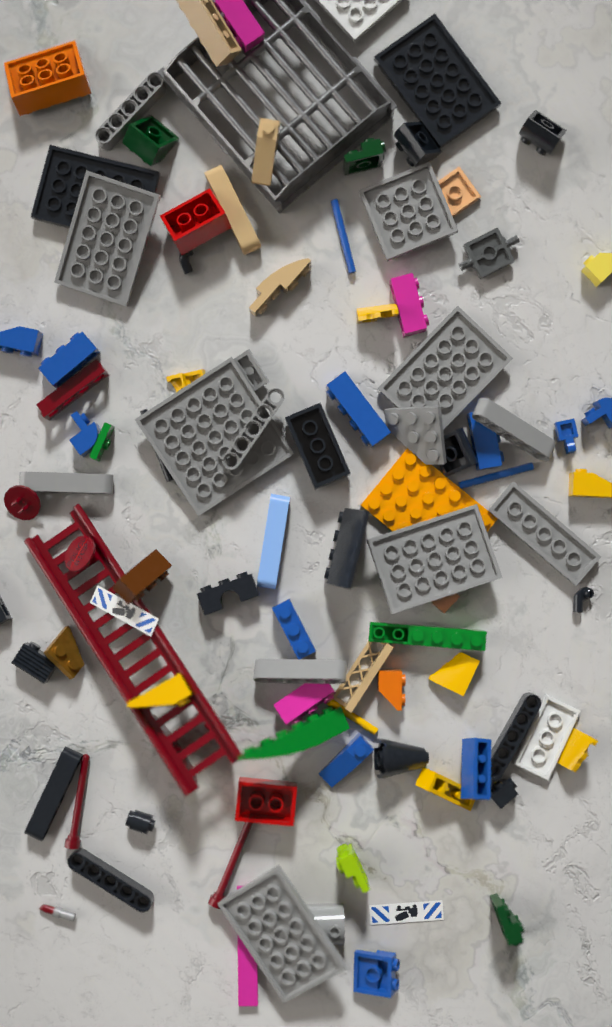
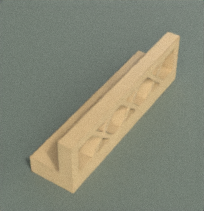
[333,641,394,713]

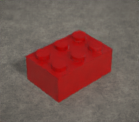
[160,188,232,255]
[235,777,297,827]

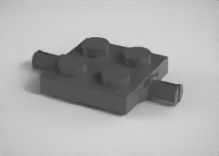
[458,227,520,279]

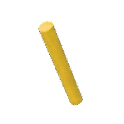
[327,700,378,735]

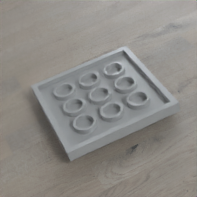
[359,161,458,261]

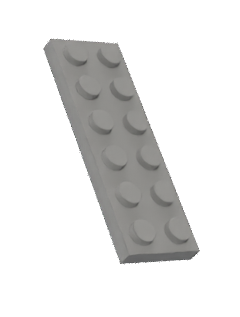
[488,481,601,586]

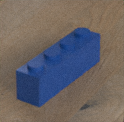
[326,371,391,448]

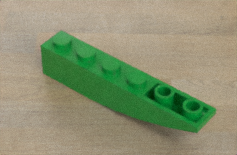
[368,622,487,651]
[237,706,350,760]

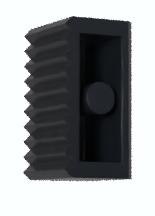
[11,642,57,684]

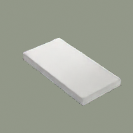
[512,694,581,781]

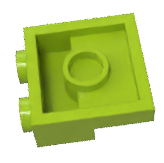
[336,844,370,893]

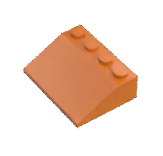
[4,40,91,116]

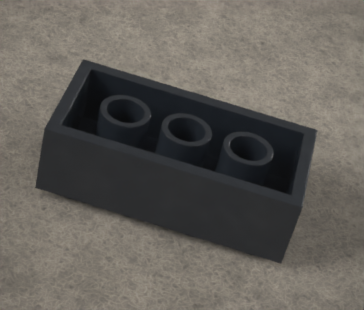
[285,403,351,490]

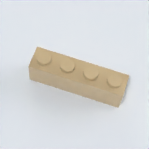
[176,0,242,67]

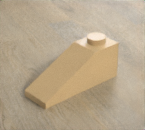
[251,118,280,186]

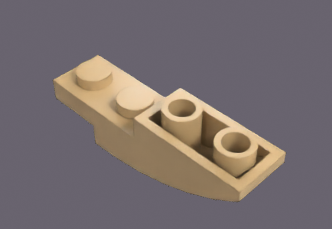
[249,258,311,317]

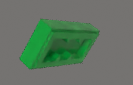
[90,422,115,462]

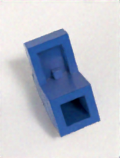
[581,398,612,429]
[69,411,101,457]

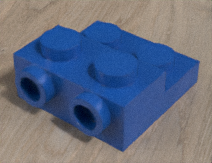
[353,950,400,998]

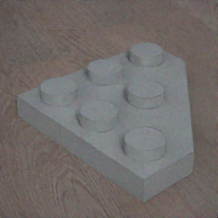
[384,406,446,465]

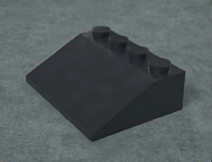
[324,508,370,589]

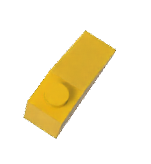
[568,469,612,498]
[127,673,192,709]
[415,768,475,811]

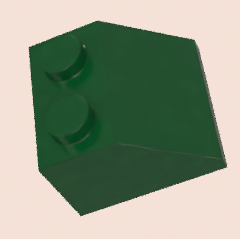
[122,115,179,166]

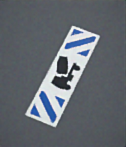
[90,586,159,636]
[369,900,444,925]

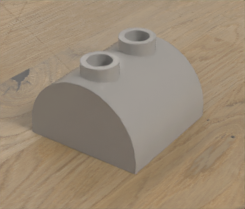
[306,903,345,945]

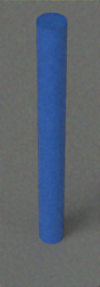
[330,199,356,274]
[458,462,534,489]

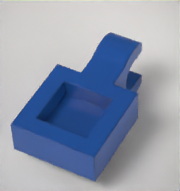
[554,418,579,454]

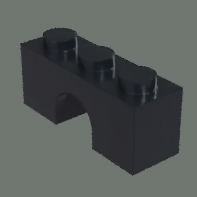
[197,571,260,615]

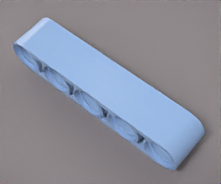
[257,494,290,589]

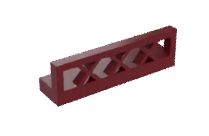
[36,359,109,420]

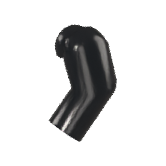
[179,250,194,274]
[573,587,594,613]

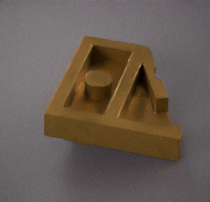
[43,626,84,679]

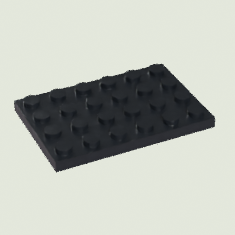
[374,14,501,149]
[31,145,160,228]

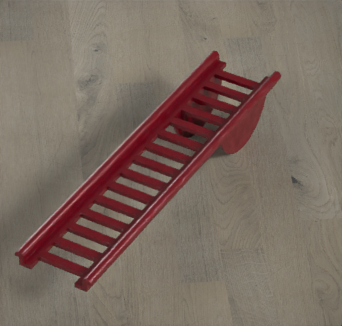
[24,504,242,797]

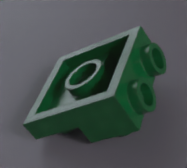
[343,138,386,176]
[490,893,525,946]

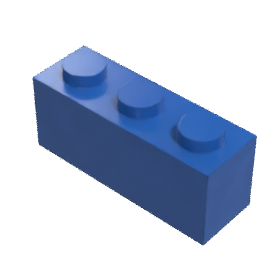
[38,332,100,388]
[467,412,504,471]
[272,598,316,659]
[461,738,491,800]

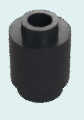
[125,810,156,834]

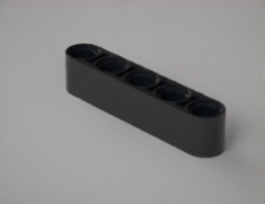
[491,692,541,780]
[24,746,83,842]
[67,848,154,912]

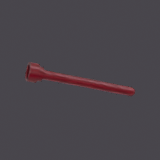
[64,754,90,849]
[208,822,253,909]

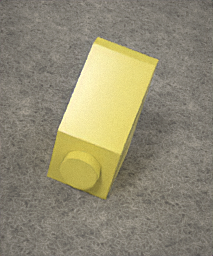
[581,253,612,287]

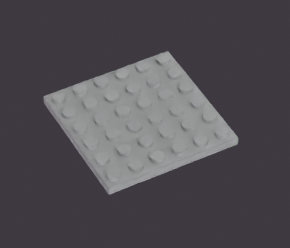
[135,357,295,516]

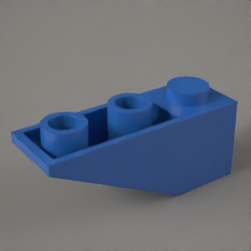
[0,326,43,358]

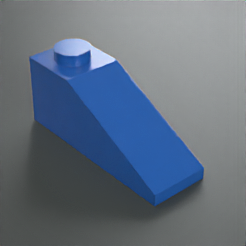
[318,733,374,787]

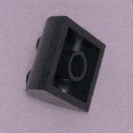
[519,110,567,156]
[394,121,442,167]
[439,428,478,478]

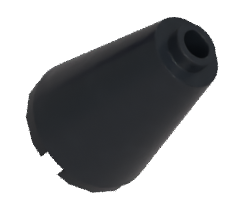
[374,739,429,779]

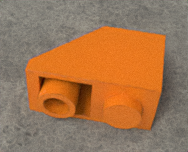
[377,669,406,711]

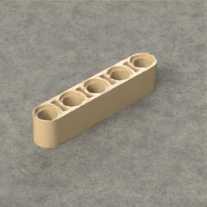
[204,165,262,255]

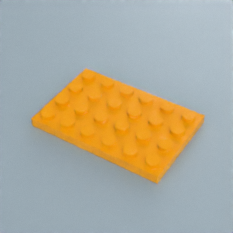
[360,448,497,532]

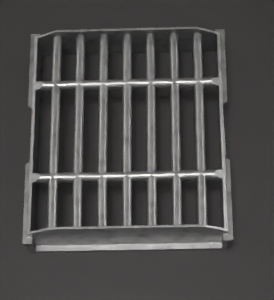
[158,0,398,213]

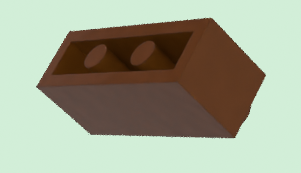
[112,549,172,605]

